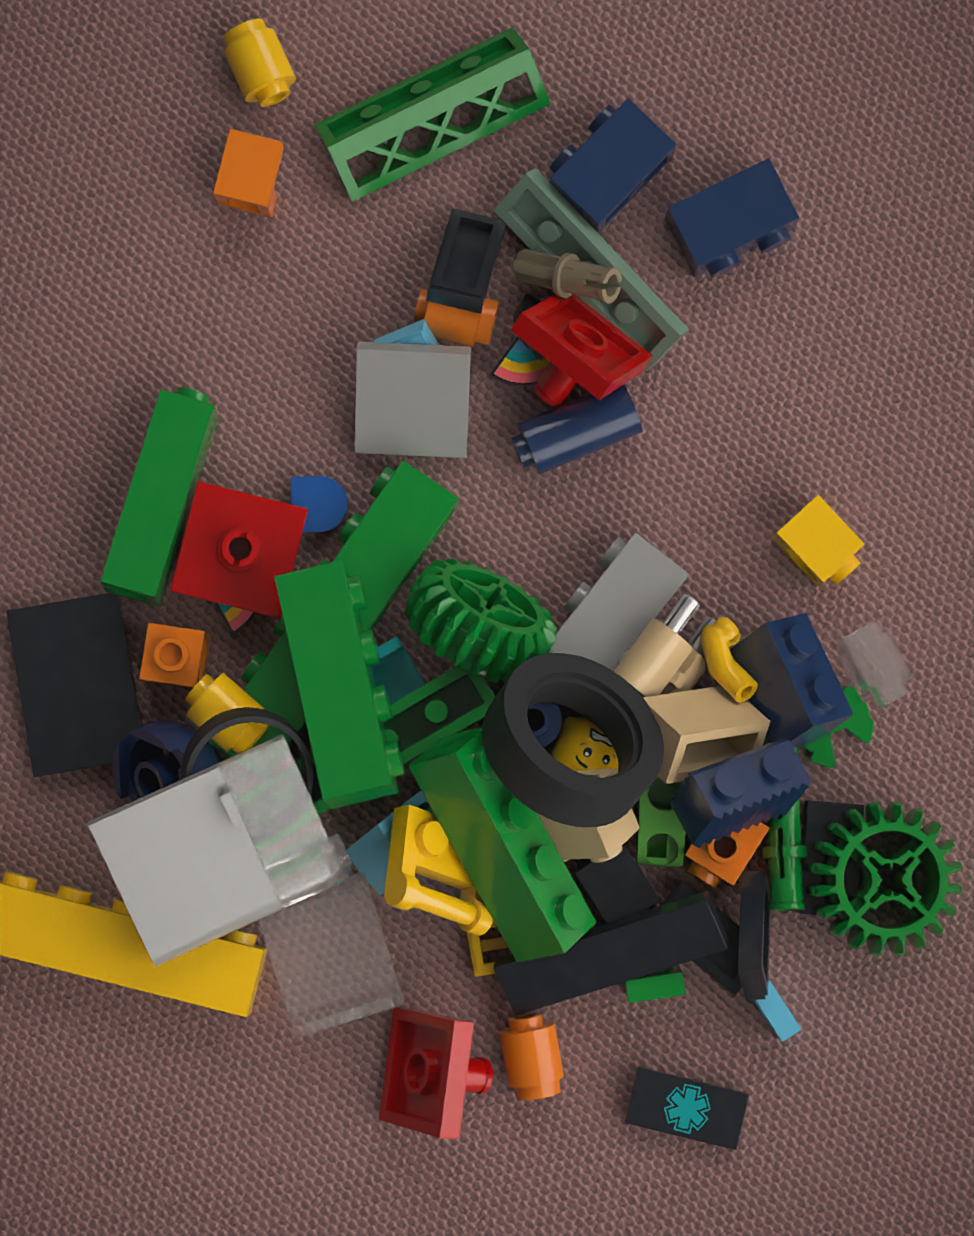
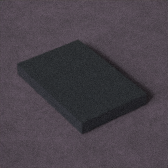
[6,593,142,777]

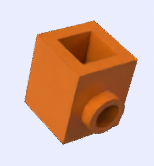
[684,822,769,889]

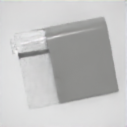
[87,734,352,967]

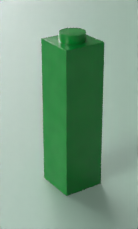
[100,387,218,607]

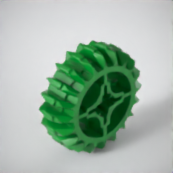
[404,558,557,683]
[808,802,963,956]

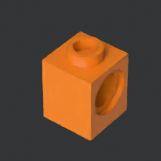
[139,623,211,689]

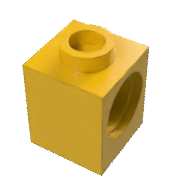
[772,495,865,587]

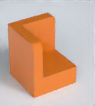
[213,129,284,218]

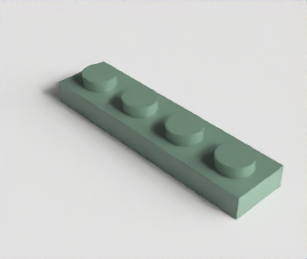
[494,168,689,372]

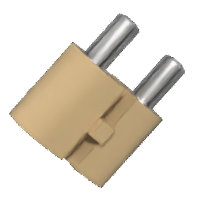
[614,594,716,697]

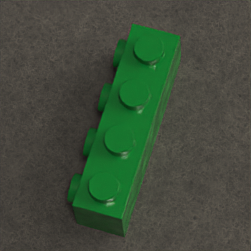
[274,560,405,809]
[408,727,596,962]

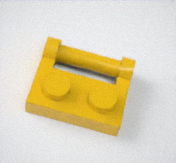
[384,804,493,936]

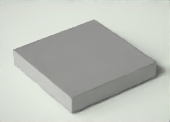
[355,342,471,458]

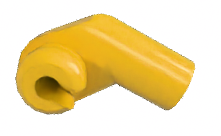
[700,617,758,703]

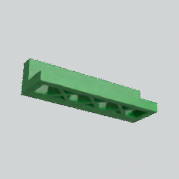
[314,27,551,202]

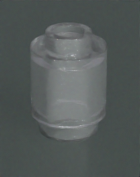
[836,620,914,708]

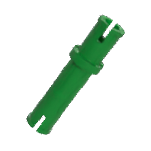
[762,739,807,911]

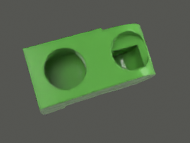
[636,776,686,868]

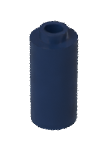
[511,384,643,475]

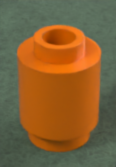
[414,289,499,347]
[499,1013,564,1101]

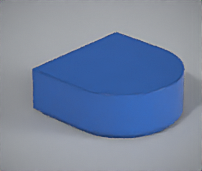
[291,476,349,534]

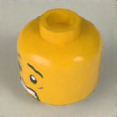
[550,714,618,773]

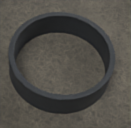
[181,707,314,840]

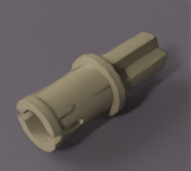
[512,249,622,304]

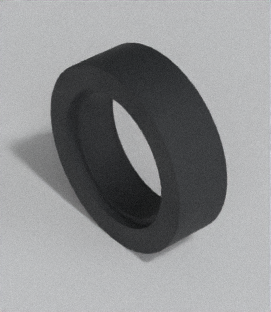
[482,653,664,828]

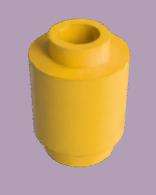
[223,18,296,107]
[185,673,270,757]

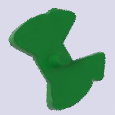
[802,686,874,768]

